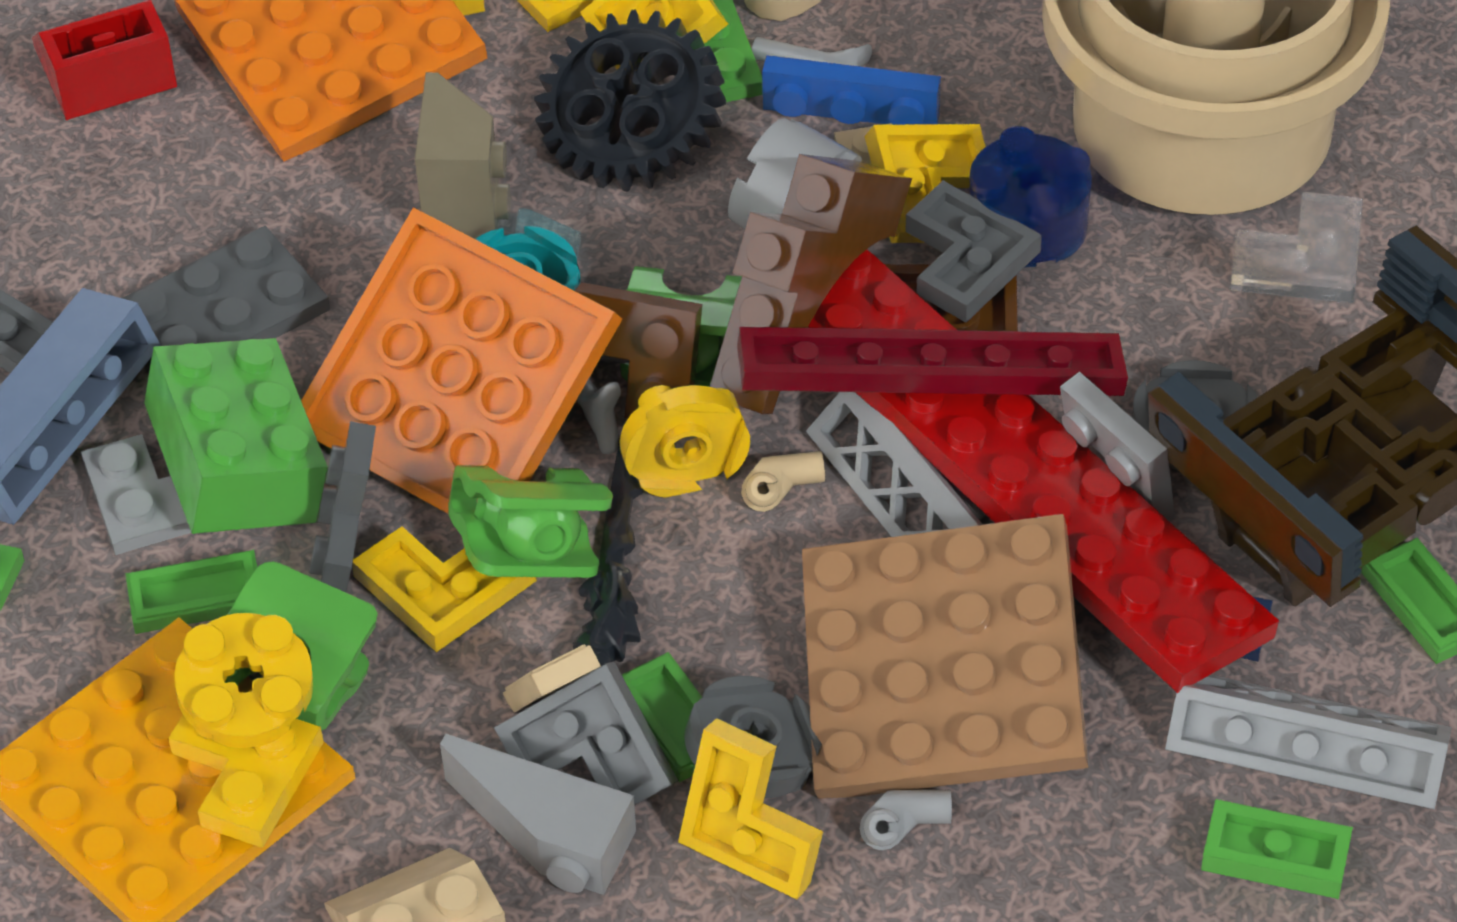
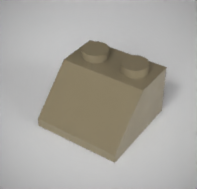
[415,72,511,239]

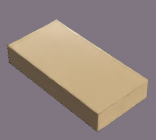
[503,644,601,713]

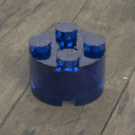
[969,126,1092,267]

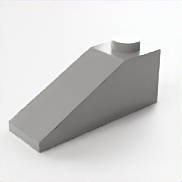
[440,734,636,895]

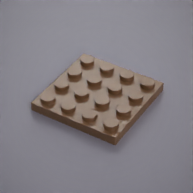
[802,514,1089,799]

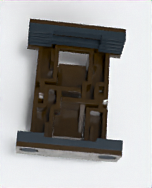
[1148,225,1457,607]

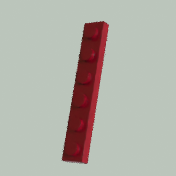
[737,327,1128,396]

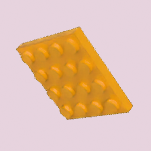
[0,617,356,922]

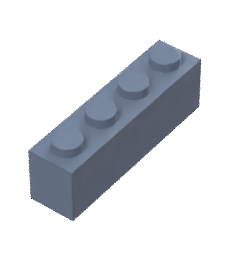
[0,288,161,525]

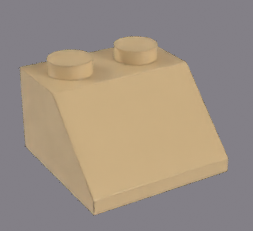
[324,848,506,922]

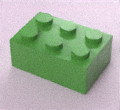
[144,338,328,534]

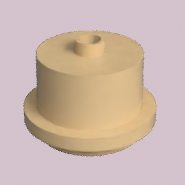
[1042,0,1390,215]

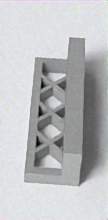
[806,392,994,537]
[1165,675,1452,809]

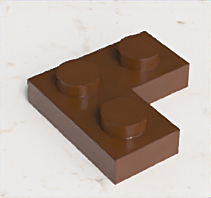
[574,282,703,418]

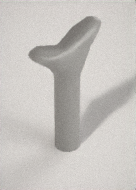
[752,37,872,67]
[576,379,621,454]

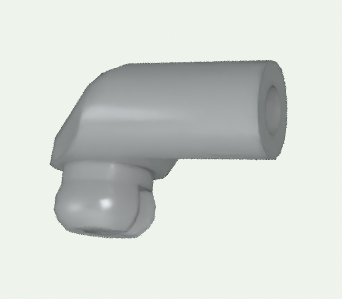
[860,790,952,850]

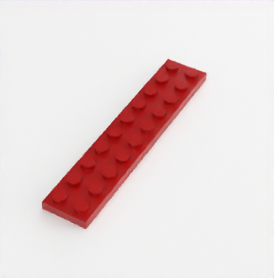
[808,249,1279,694]

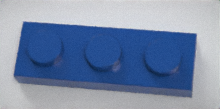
[762,55,941,125]

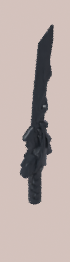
[573,437,644,669]

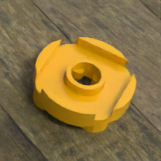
[620,385,750,498]
[174,613,313,748]

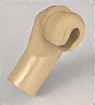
[741,451,825,512]

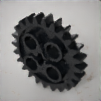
[534,9,726,192]

